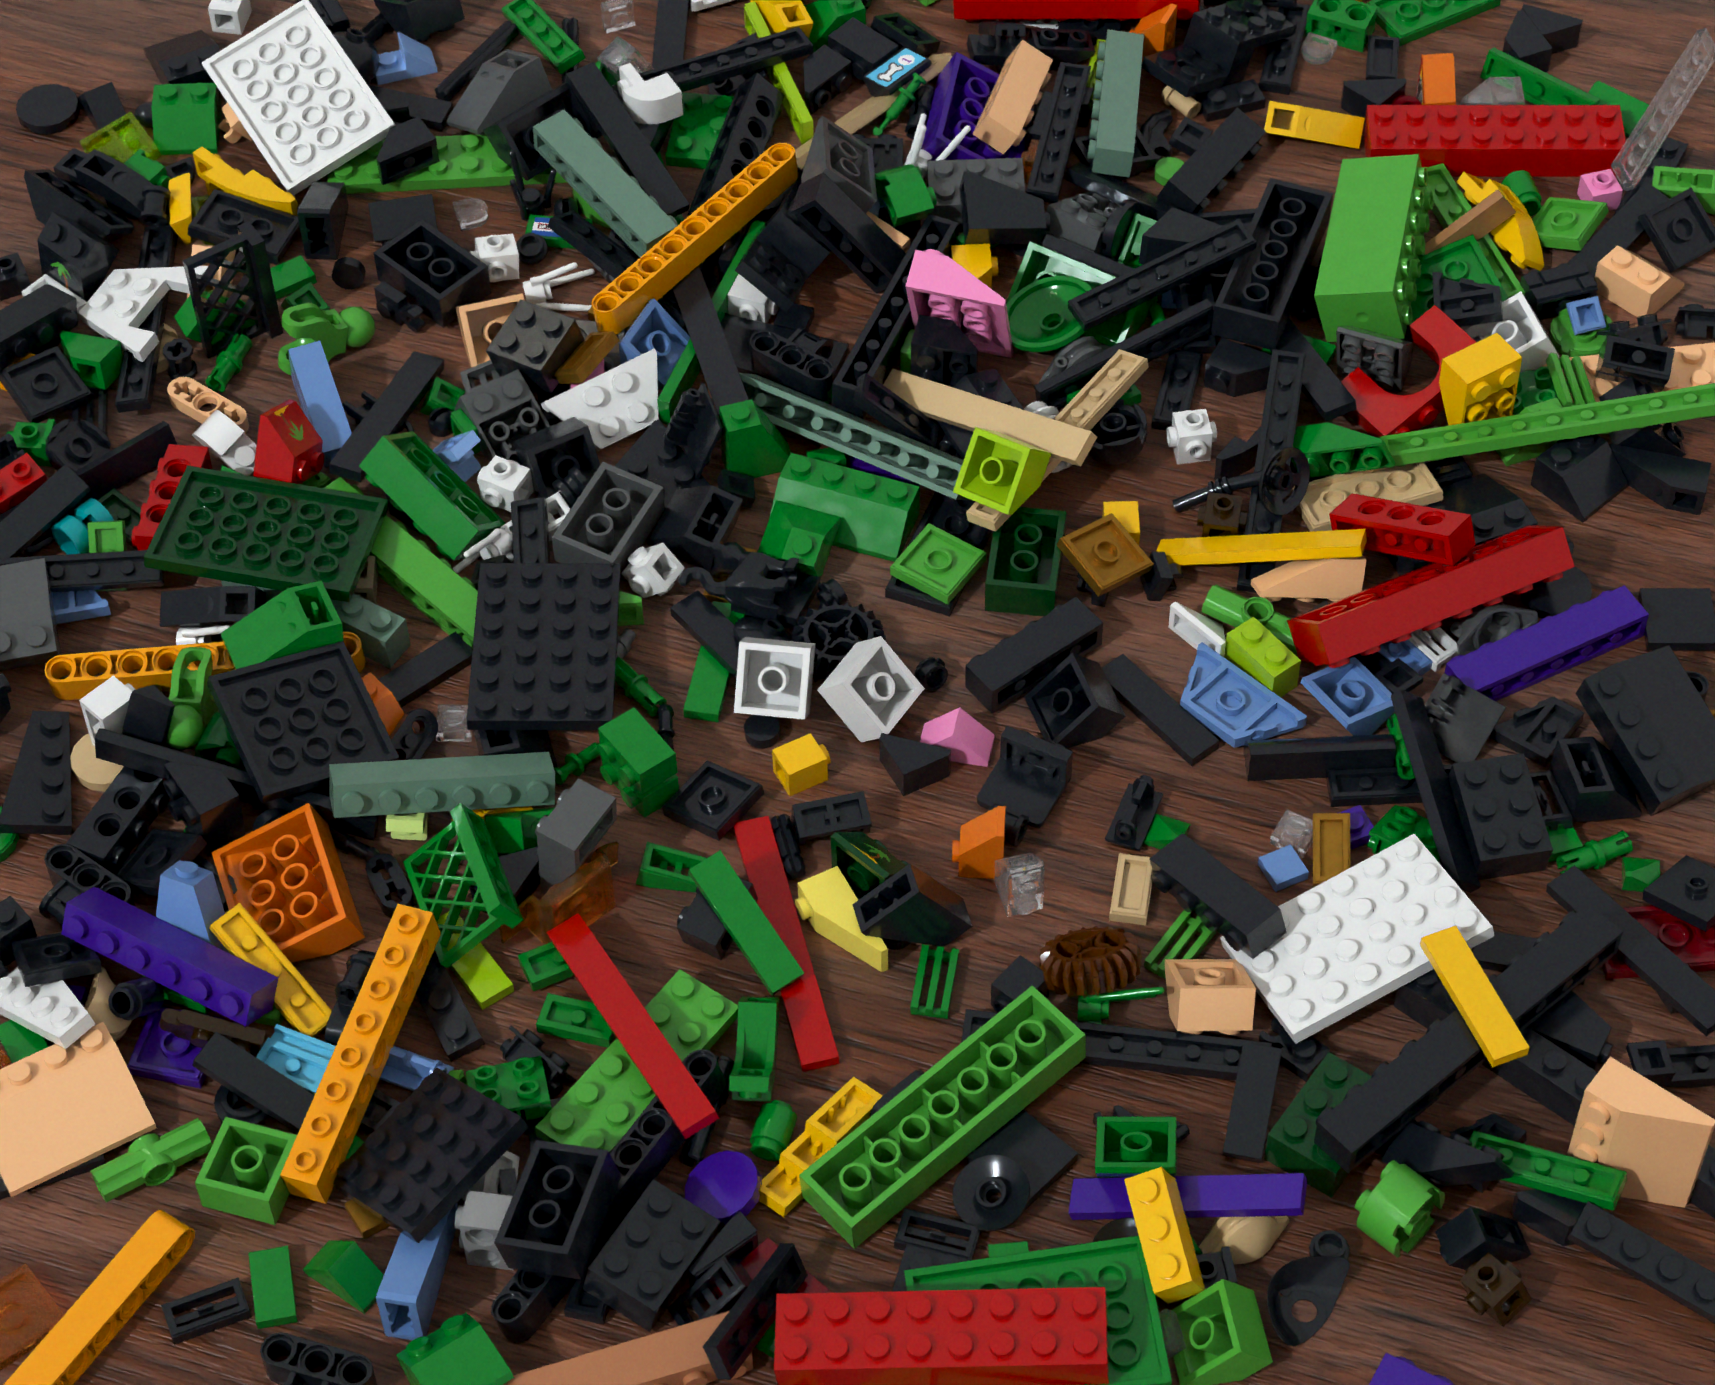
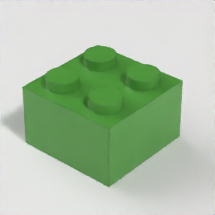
[195,1117,297,1226]

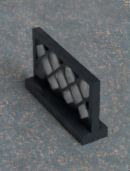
[183,221,283,359]

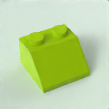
[953,427,1052,515]

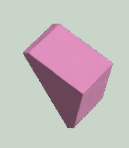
[920,707,995,767]

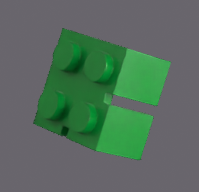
[597,707,679,818]

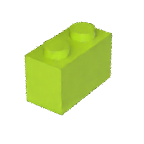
[1224,617,1301,697]

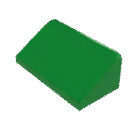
[1588,81,1650,140]

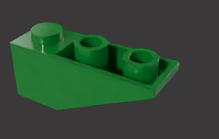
[1291,422,1395,478]

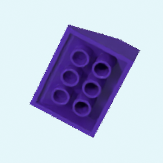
[921,52,1033,161]

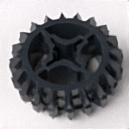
[792,599,886,683]

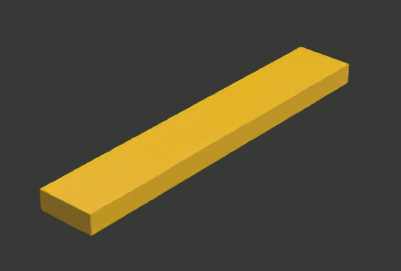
[1156,529,1367,566]

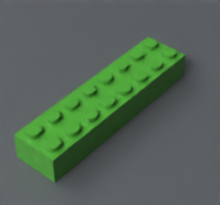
[799,986,1086,1249]

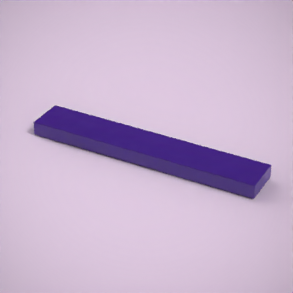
[1068,1173,1307,1220]

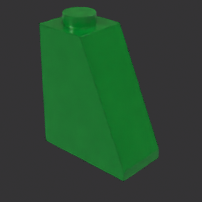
[719,399,791,478]

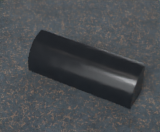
[1243,734,1396,781]

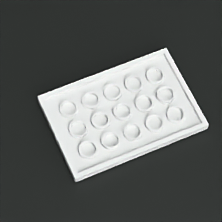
[201,0,395,196]
[1220,834,1495,1044]

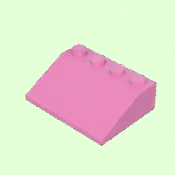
[905,249,1013,358]

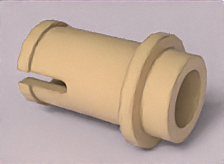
[1161,85,1201,119]

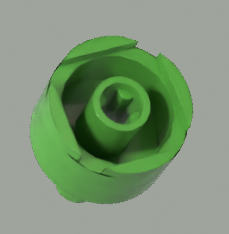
[1355,1160,1445,1257]

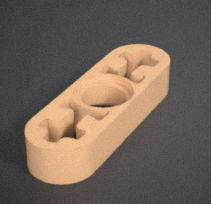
[167,377,249,434]

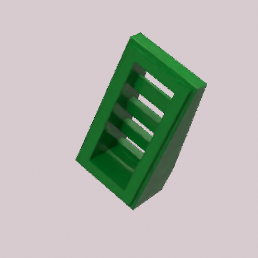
[636,842,707,892]

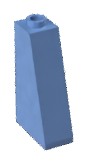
[288,341,352,468]
[376,1203,458,1340]

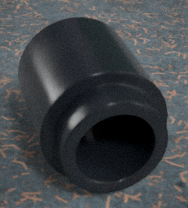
[108,976,165,1020]

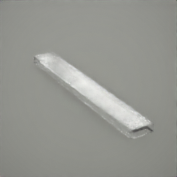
[1611,28,1715,191]

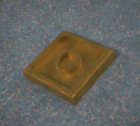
[1057,513,1154,597]

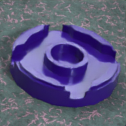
[685,1150,762,1225]

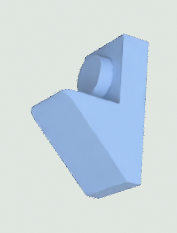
[376,32,438,85]
[433,430,481,482]

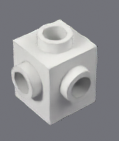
[470,233,519,282]
[1166,409,1217,465]
[477,455,533,512]
[621,543,685,598]

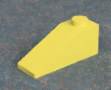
[795,866,888,972]

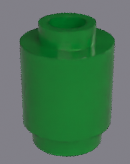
[1501,170,1542,217]
[750,1100,798,1162]

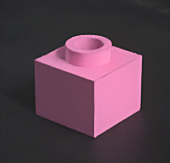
[1577,169,1623,211]

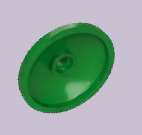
[1006,276,1092,352]

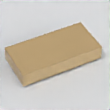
[1109,853,1154,926]

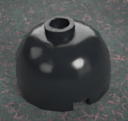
[332,28,380,85]
[1088,399,1147,465]

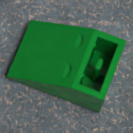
[221,580,344,669]

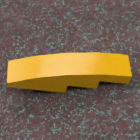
[759,1076,883,1217]

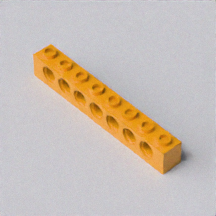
[280,904,441,1204]

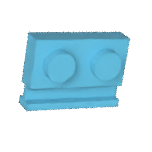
[256,1024,336,1095]

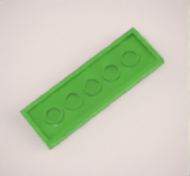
[535,969,738,1153]

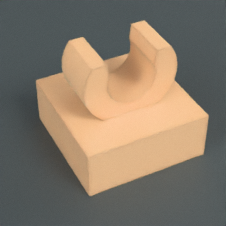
[218,103,253,144]

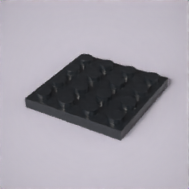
[207,641,400,803]
[333,1068,529,1243]

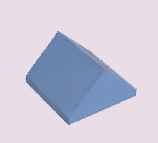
[619,298,690,390]
[1300,656,1395,736]

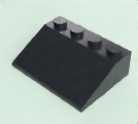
[1385,473,1538,576]
[1575,645,1715,816]

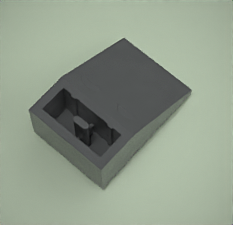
[446,49,552,135]
[1042,191,1123,254]
[1336,326,1414,392]
[455,369,550,464]
[535,778,617,895]

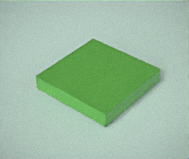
[1532,197,1609,251]
[890,523,986,605]

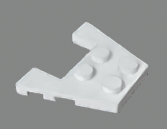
[78,265,208,362]

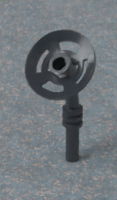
[1172,447,1310,515]

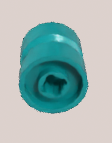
[51,498,114,555]

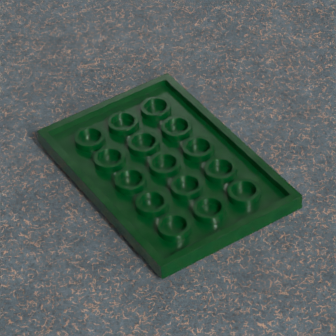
[144,466,388,602]

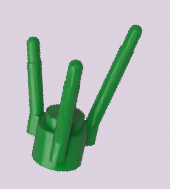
[1078,987,1164,1025]

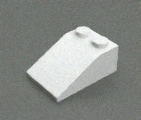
[1460,291,1560,372]

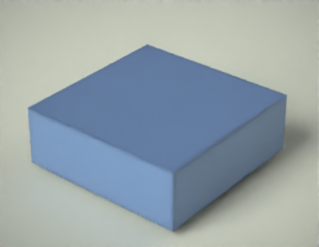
[1258,844,1309,892]

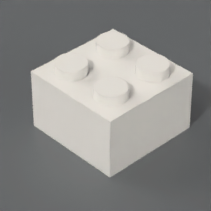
[817,636,925,743]
[734,637,815,720]

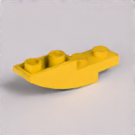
[193,146,298,216]
[1456,172,1544,271]

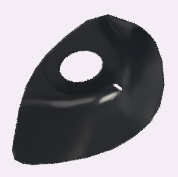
[1267,1255,1350,1347]

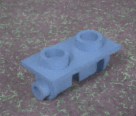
[379,1046,454,1091]

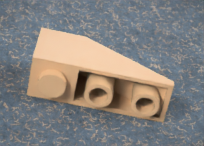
[1251,555,1367,602]

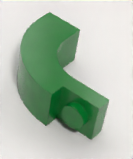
[729,996,780,1102]

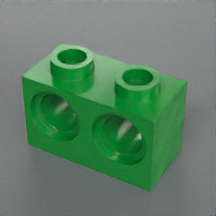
[1305,0,1378,53]

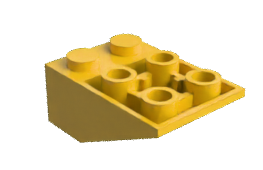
[1439,333,1522,426]

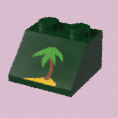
[831,832,909,900]

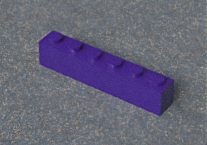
[1445,585,1649,701]
[61,887,278,1027]

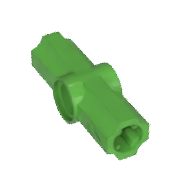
[1201,585,1297,655]
[90,1118,212,1202]

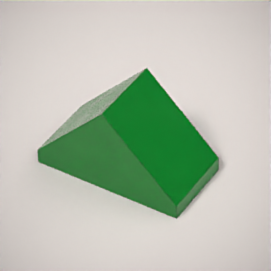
[303,1240,384,1314]

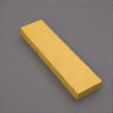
[209,903,332,1038]
[1420,925,1530,1067]

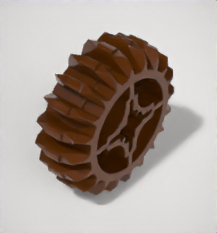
[1039,926,1142,998]

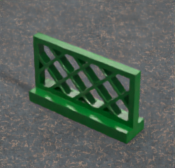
[403,803,523,969]

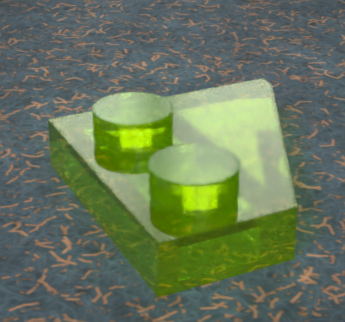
[79,112,162,164]

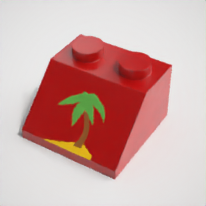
[253,399,325,484]

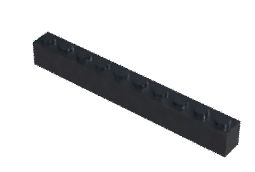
[1314,903,1623,1173]
[1394,969,1715,1218]

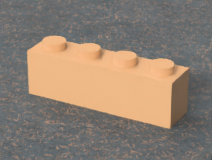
[972,40,1053,155]

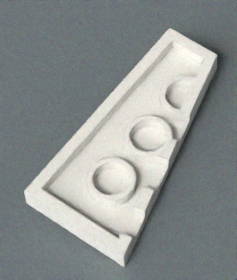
[0,966,95,1049]

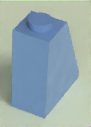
[156,860,229,953]

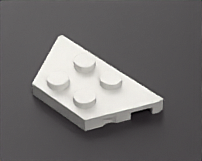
[541,348,659,451]

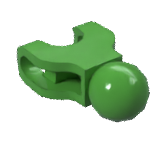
[278,302,376,375]
[166,647,218,750]

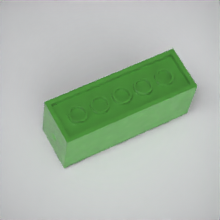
[1314,154,1434,342]

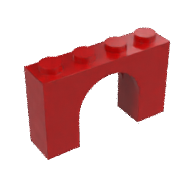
[1340,305,1476,438]

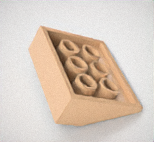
[0,1022,156,1197]
[1567,1057,1715,1208]

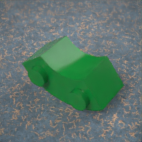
[875,164,937,227]

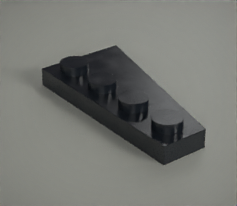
[0,711,72,835]

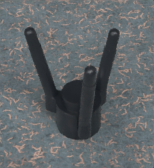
[509,150,557,221]

